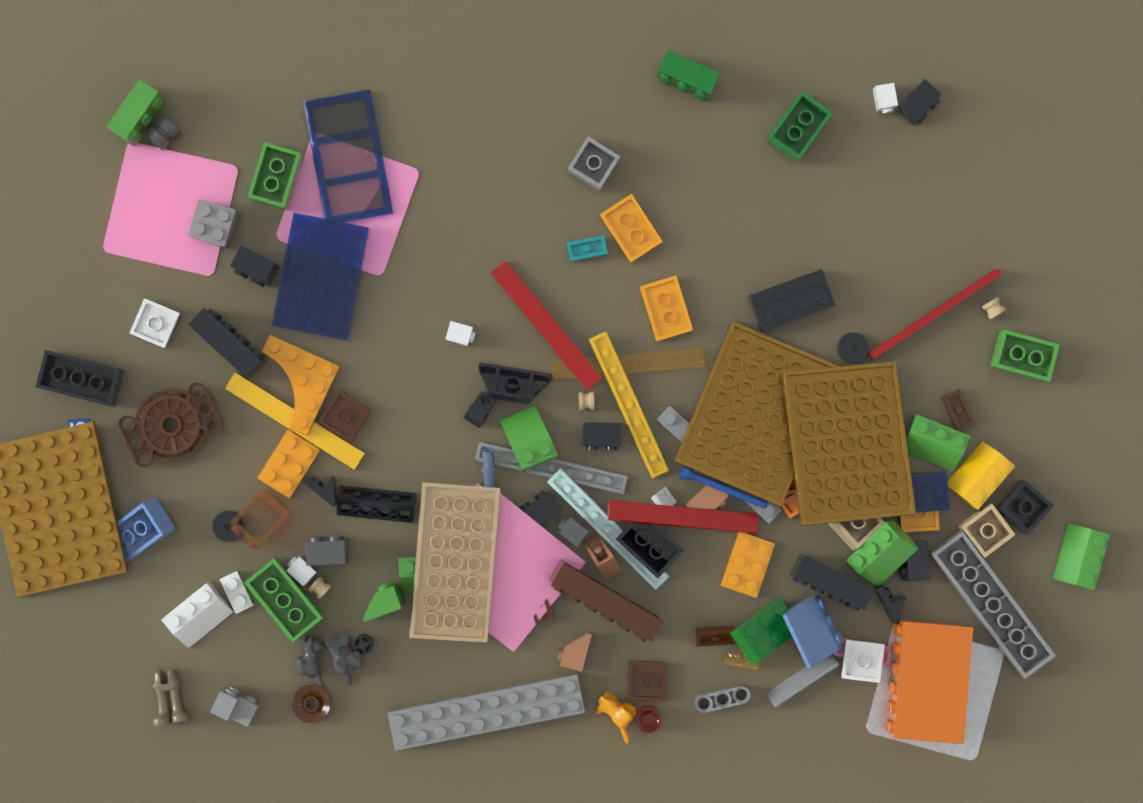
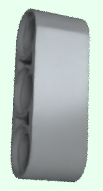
[694,684,750,713]

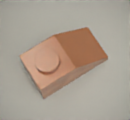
[685,479,729,509]
[583,533,622,580]
[557,632,592,672]

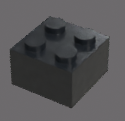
[230,245,280,287]
[996,480,1054,535]

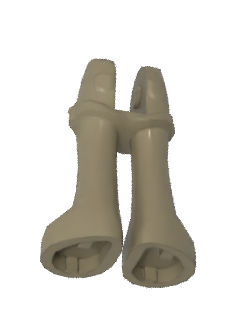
[153,668,189,726]

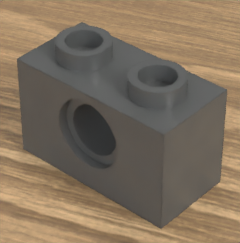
[558,517,589,546]

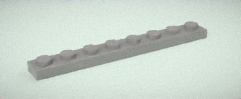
[656,405,782,524]

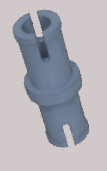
[481,449,497,487]

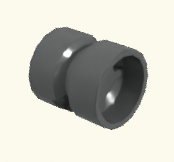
[145,114,181,151]

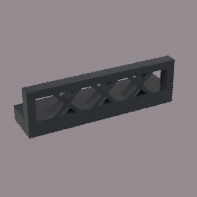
[337,485,416,523]

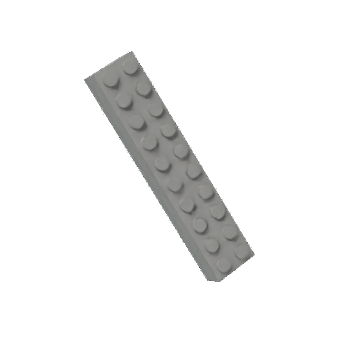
[388,672,585,751]

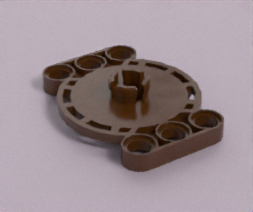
[118,382,223,468]

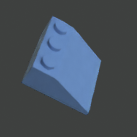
[782,593,844,669]

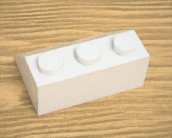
[161,582,234,648]

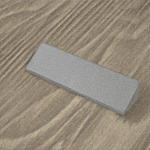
[766,655,839,707]

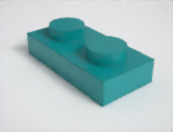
[567,235,608,262]

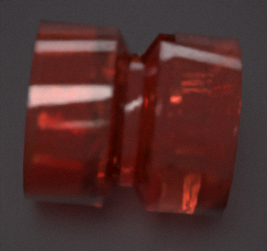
[636,705,662,733]

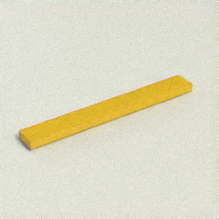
[589,331,669,479]
[225,372,365,470]

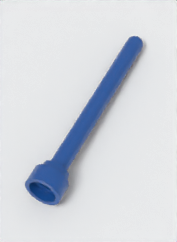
[679,466,768,508]

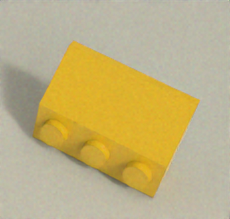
[944,441,1015,510]

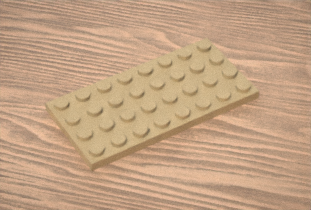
[409,482,500,643]

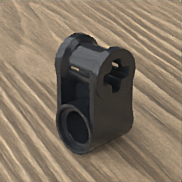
[464,391,495,428]

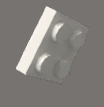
[129,298,181,349]
[841,639,885,683]

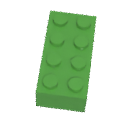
[244,557,325,643]

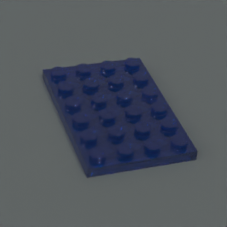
[272,212,370,341]

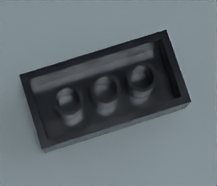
[748,269,835,333]
[188,308,266,379]
[35,350,125,407]
[791,554,875,611]

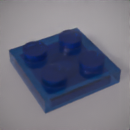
[911,471,950,513]

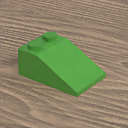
[500,406,558,473]

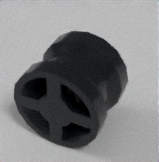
[353,634,374,655]

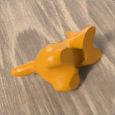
[596,691,637,744]

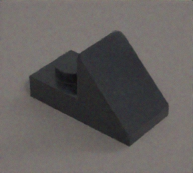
[303,476,337,506]
[874,585,906,624]

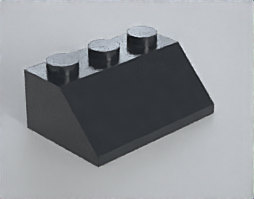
[616,523,684,578]

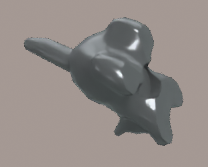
[325,632,362,686]
[294,636,327,690]

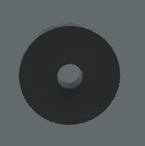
[837,332,869,363]
[213,511,244,542]

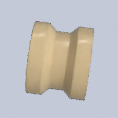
[981,296,1006,319]
[578,391,594,411]
[308,576,332,600]

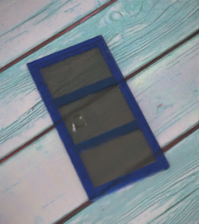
[303,89,394,226]

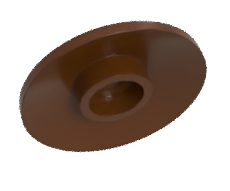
[292,685,331,723]

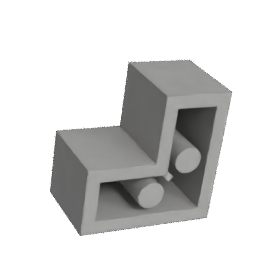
[210,686,260,727]

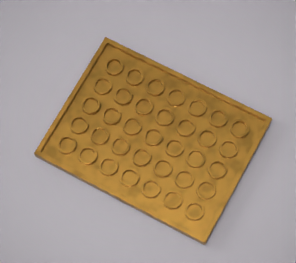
[674,321,838,507]
[782,361,916,526]
[0,421,129,597]

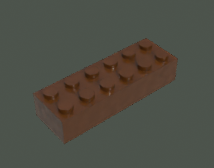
[549,559,663,642]

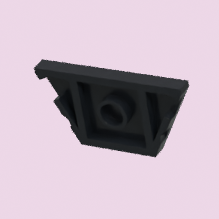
[478,362,552,404]

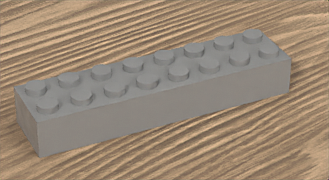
[929,530,1056,679]

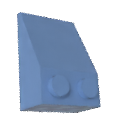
[118,497,176,562]

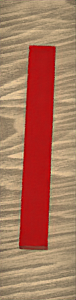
[491,261,602,391]
[868,269,1002,359]
[608,500,758,534]

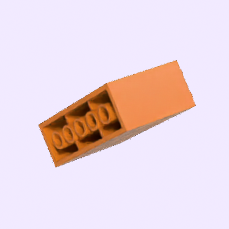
[885,619,973,744]

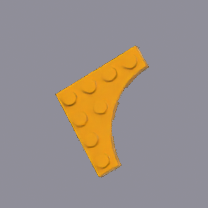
[262,335,340,436]

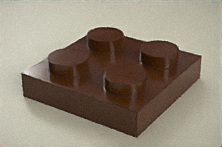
[318,390,371,443]
[627,661,667,702]

